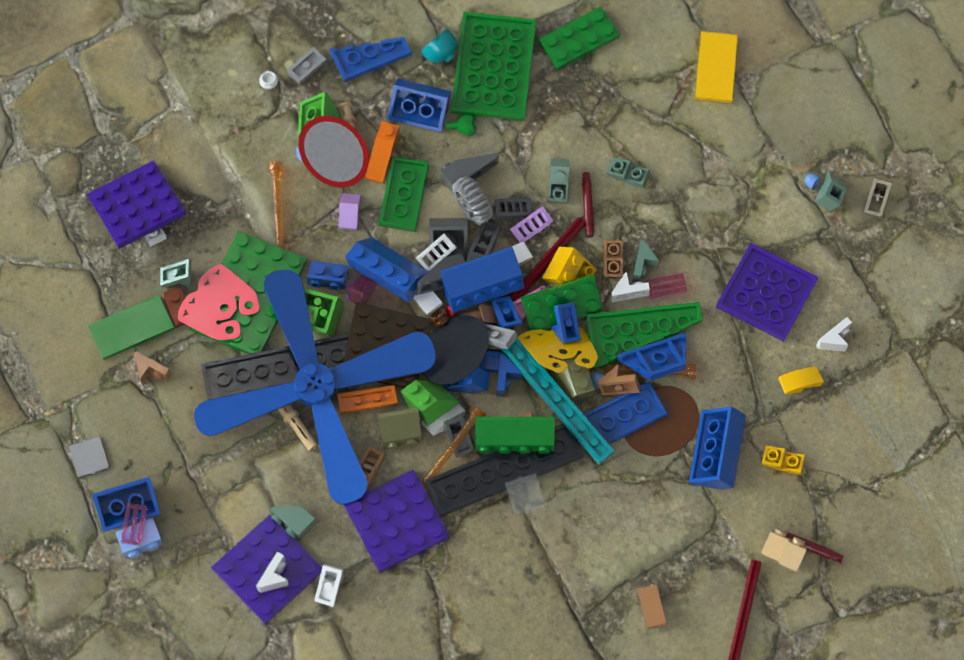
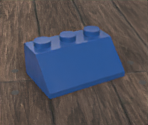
[387,78,452,132]
[92,477,161,532]

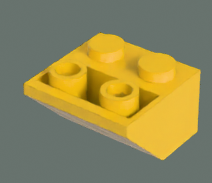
[542,247,597,287]

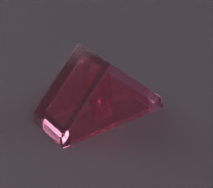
[346,275,377,304]

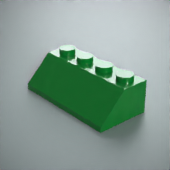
[475,417,555,454]

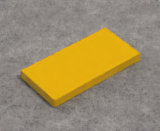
[695,31,738,103]

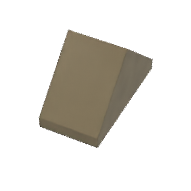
[863,177,892,217]

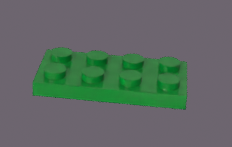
[538,6,620,71]
[520,274,603,331]

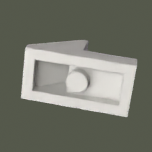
[611,272,650,303]
[816,317,852,352]
[256,552,289,593]
[314,564,343,607]

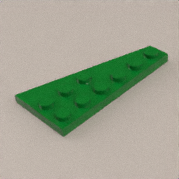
[586,302,703,370]

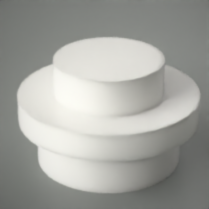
[259,71,278,89]

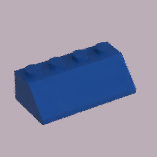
[346,237,429,303]
[441,247,524,313]
[689,407,746,489]

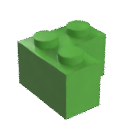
[303,288,344,337]

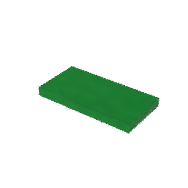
[379,156,429,232]
[88,295,174,360]

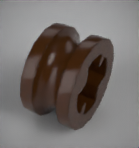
[430,308,449,327]

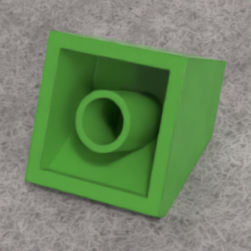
[401,380,459,426]

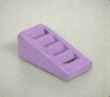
[510,206,553,243]

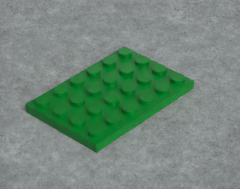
[451,12,536,121]
[189,231,307,354]

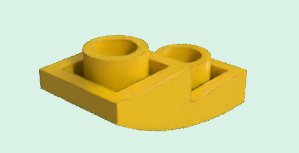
[778,366,824,394]
[762,445,806,475]

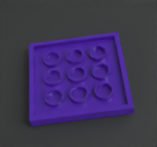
[87,160,187,249]
[716,243,818,342]
[344,469,450,573]
[211,514,322,625]

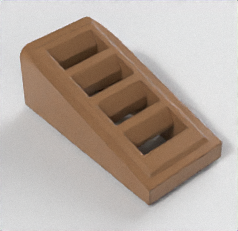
[359,446,386,491]

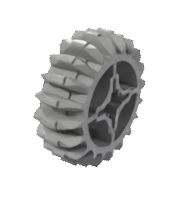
[452,176,493,225]

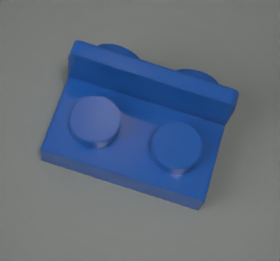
[307,261,349,290]

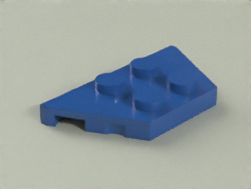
[618,333,686,381]

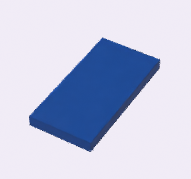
[583,381,668,445]

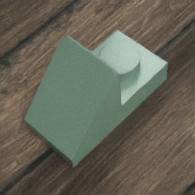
[632,240,659,282]
[160,259,191,288]

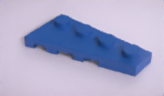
[329,37,412,82]

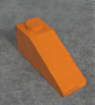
[365,121,400,184]

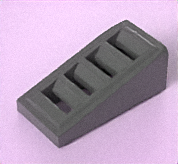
[494,198,533,221]

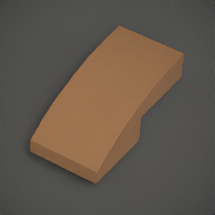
[604,240,623,277]
[637,584,667,630]

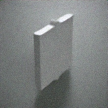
[69,437,110,478]

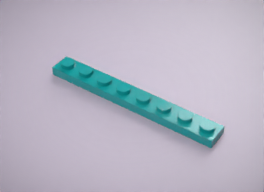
[501,338,614,465]

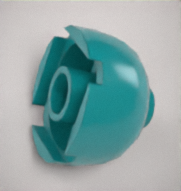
[421,28,457,63]

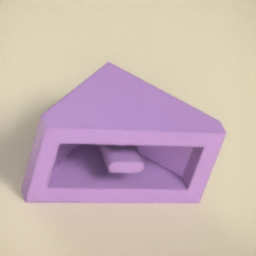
[338,193,361,230]

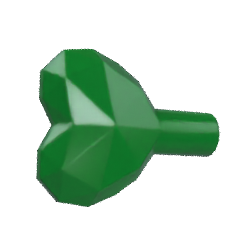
[446,114,476,136]

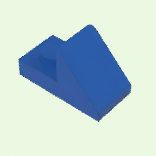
[492,296,522,328]
[552,302,581,343]
[497,354,522,397]

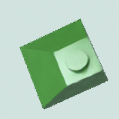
[298,92,340,136]

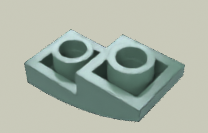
[607,157,650,188]

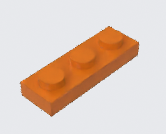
[337,385,398,415]

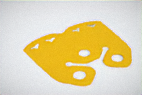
[518,327,598,373]

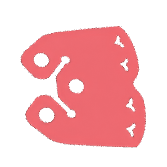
[178,264,259,340]

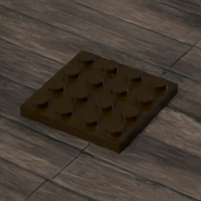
[343,302,431,388]

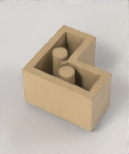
[761,529,807,572]

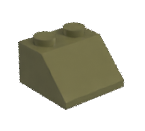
[547,357,595,403]
[379,408,422,450]

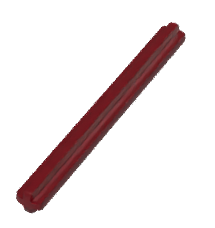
[509,217,586,302]
[728,560,762,660]

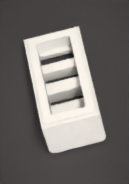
[416,234,457,271]

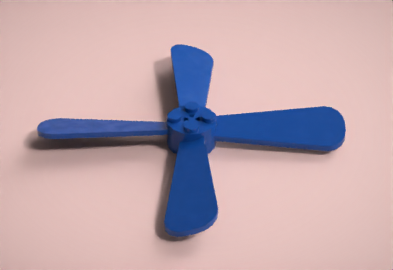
[194,270,436,505]

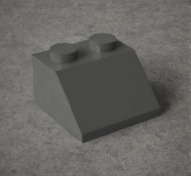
[429,218,468,262]

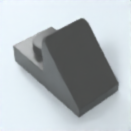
[443,415,474,458]

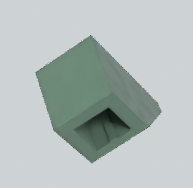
[548,158,570,202]
[815,171,847,211]
[270,506,316,541]

